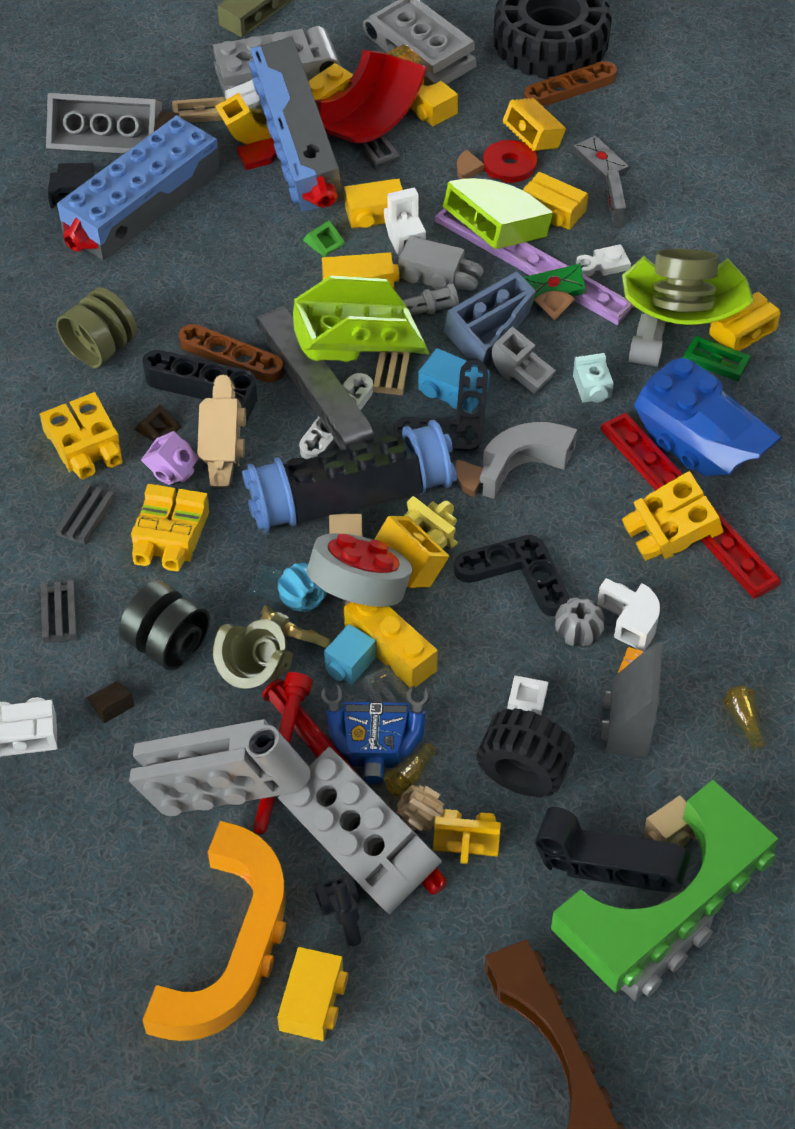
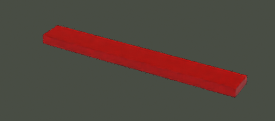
[600,412,781,599]

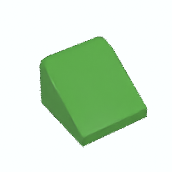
[303,220,346,257]

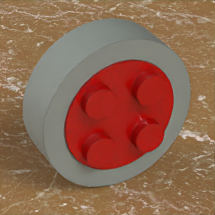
[307,533,412,619]

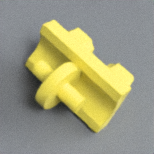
[404,496,458,549]

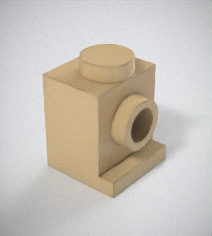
[643,795,697,847]

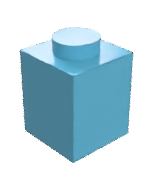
[324,624,376,685]

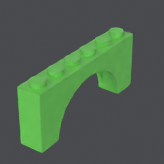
[551,780,779,993]

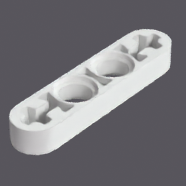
[299,373,373,459]

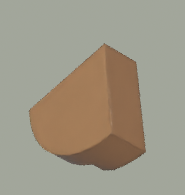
[457,150,484,179]
[534,291,575,320]
[455,459,483,497]

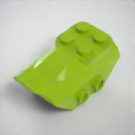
[293,276,430,362]

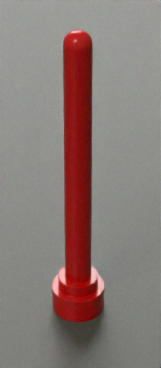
[253,672,313,835]

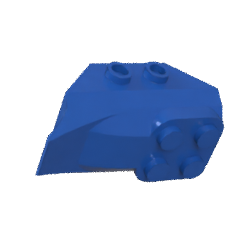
[634,358,782,476]

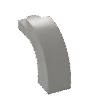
[480,422,577,499]

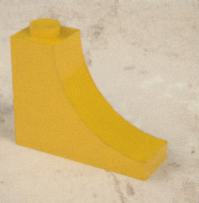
[322,252,399,288]

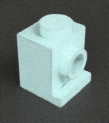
[573,353,614,403]

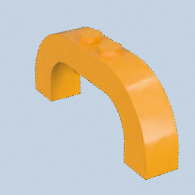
[143,821,286,1041]

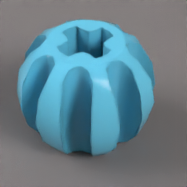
[278,563,327,612]

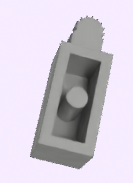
[398,236,484,291]

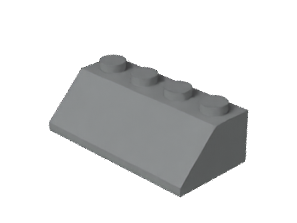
[46,93,162,153]

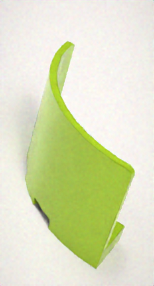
[622,256,754,325]

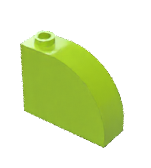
[443,178,553,249]

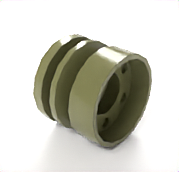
[652,248,719,312]
[56,287,138,368]

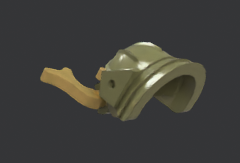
[213,605,331,689]

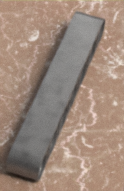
[256,306,374,450]

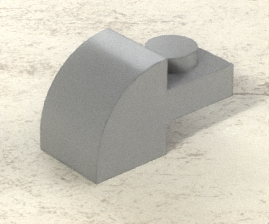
[492,326,556,395]

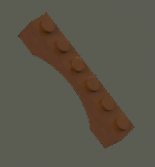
[484,940,626,1129]

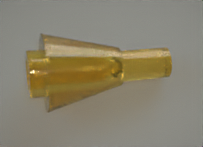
[722,685,765,750]
[384,743,436,797]

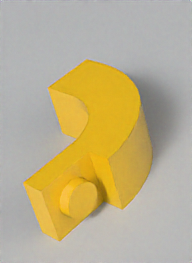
[215,93,271,144]

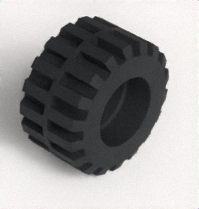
[476,708,575,797]

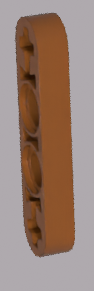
[524,61,617,107]
[179,324,284,382]

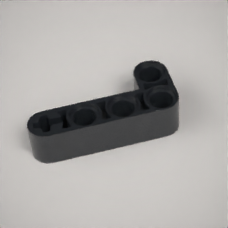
[142,350,257,429]
[535,807,690,893]

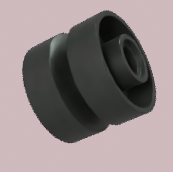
[119,580,210,671]

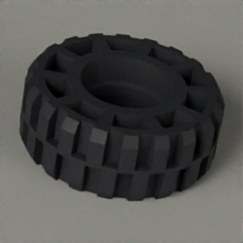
[493,0,612,79]

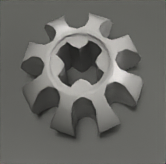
[555,597,605,647]

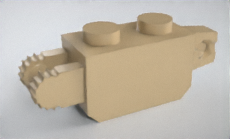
[197,374,246,488]

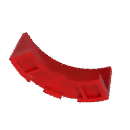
[315,50,426,143]

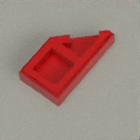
[236,137,277,170]

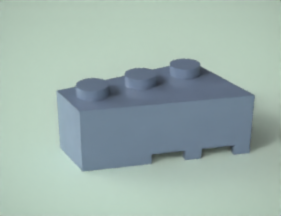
[443,271,536,366]

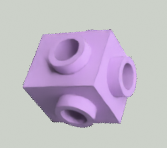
[141,431,199,485]

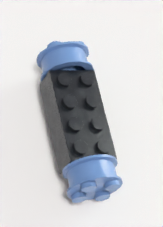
[242,420,457,533]

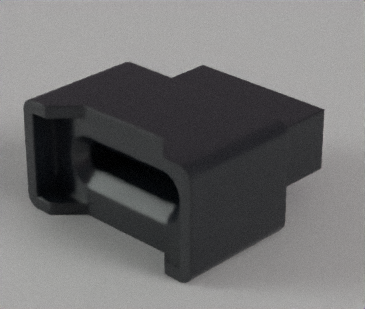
[48,163,97,209]

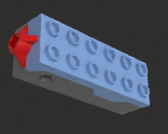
[248,36,344,212]
[57,115,220,260]

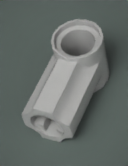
[628,313,666,367]

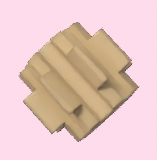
[396,785,444,831]

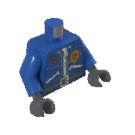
[321,685,431,785]

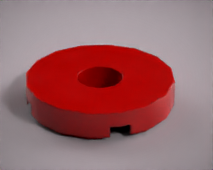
[482,140,538,183]

